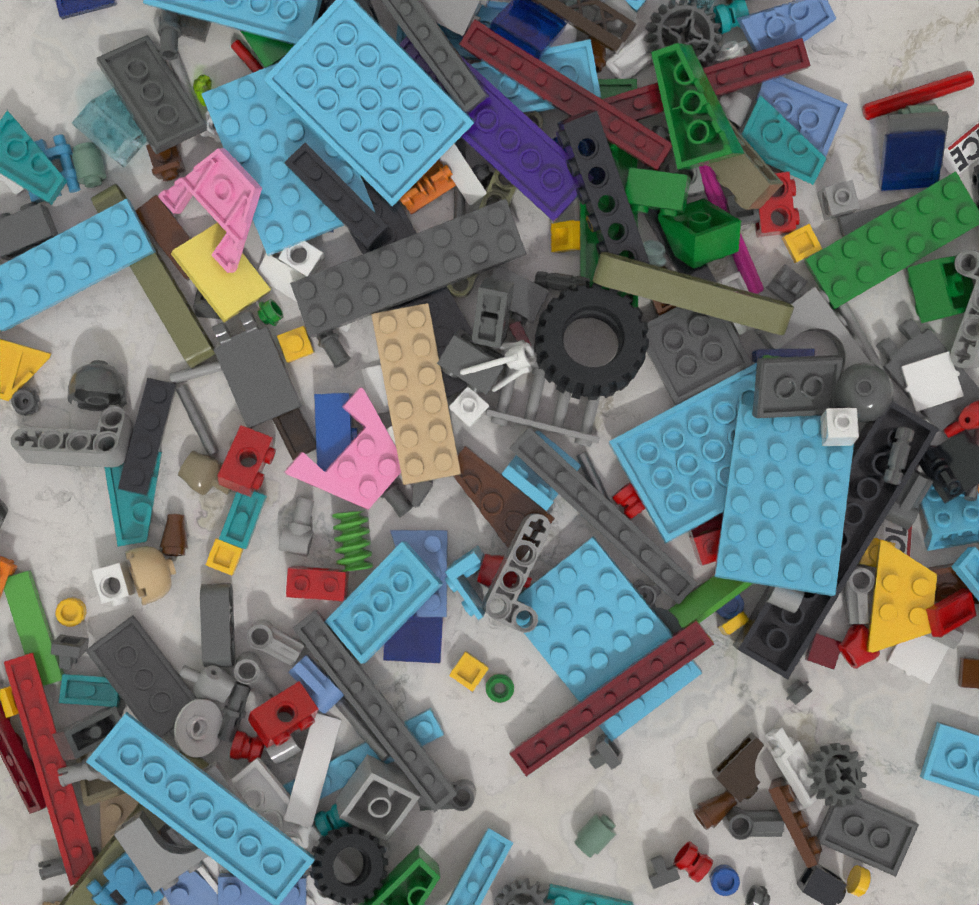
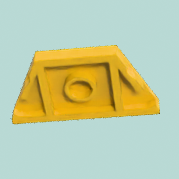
[0,339,52,401]
[867,540,937,653]

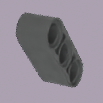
[200,583,235,667]

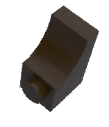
[712,732,765,803]

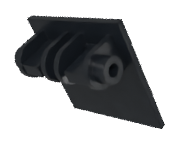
[918,430,979,504]

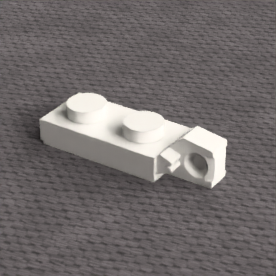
[765,728,818,807]

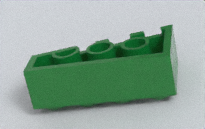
[651,43,745,169]
[357,845,440,905]

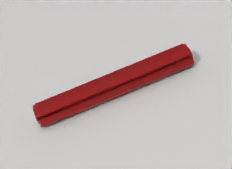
[862,71,974,120]

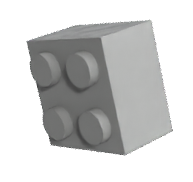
[336,754,420,841]

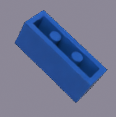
[314,393,359,472]

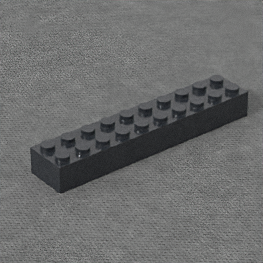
[733,401,939,680]

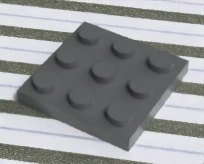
[646,307,753,405]

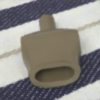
[178,450,231,495]

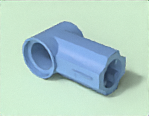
[288,655,344,714]

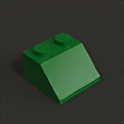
[658,198,741,268]
[907,255,974,324]

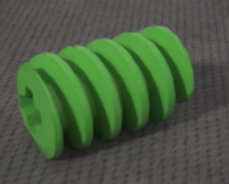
[332,510,373,571]

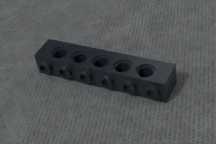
[556,109,650,264]

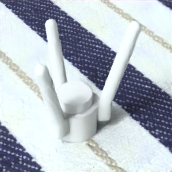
[460,340,536,392]

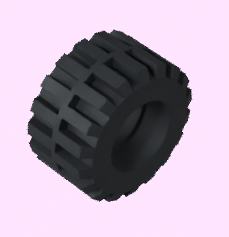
[309,826,388,905]

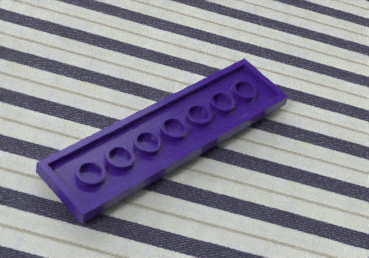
[399,36,594,222]

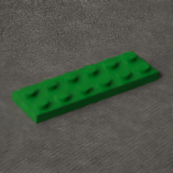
[803,171,979,310]

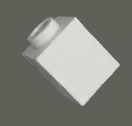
[278,241,326,277]
[449,387,490,427]
[820,408,859,446]
[92,561,136,607]

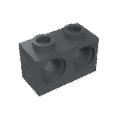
[471,277,514,349]

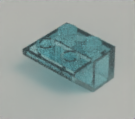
[71,88,147,168]

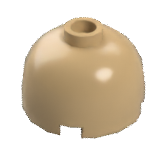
[125,546,176,605]

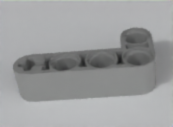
[950,249,979,368]
[11,406,134,467]
[483,513,551,633]

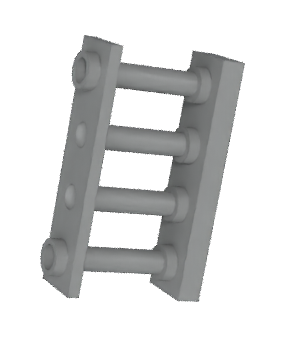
[486,349,600,447]

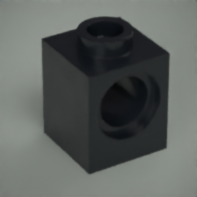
[797,864,847,905]

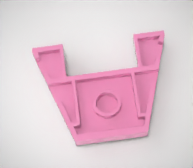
[158,148,262,273]
[284,387,401,510]

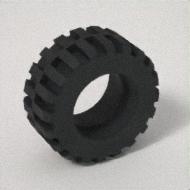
[534,283,649,400]

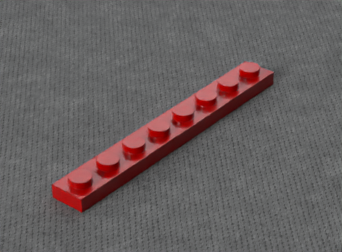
[4,653,95,886]

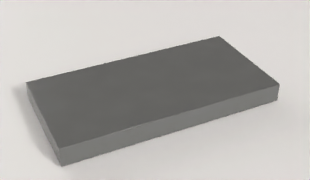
[96,35,207,154]
[85,615,197,738]

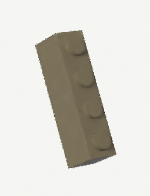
[707,120,783,210]

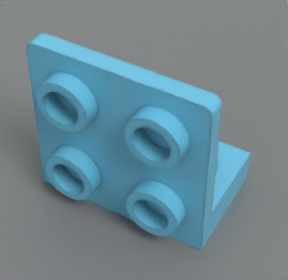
[501,430,581,511]
[920,485,979,551]
[445,545,485,620]

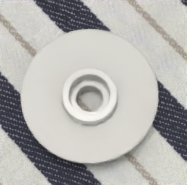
[174,699,223,758]

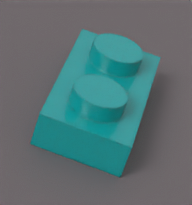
[219,490,267,549]
[59,674,120,707]

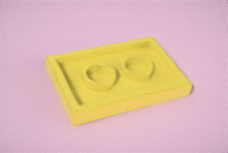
[171,222,271,322]

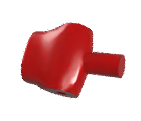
[944,400,979,438]
[477,554,532,589]
[838,624,880,669]

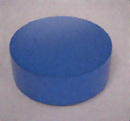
[716,594,744,619]
[710,865,740,896]

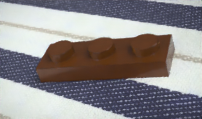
[768,776,822,868]

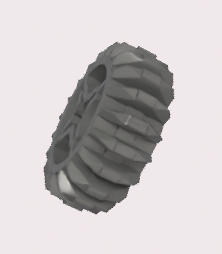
[644,0,722,68]

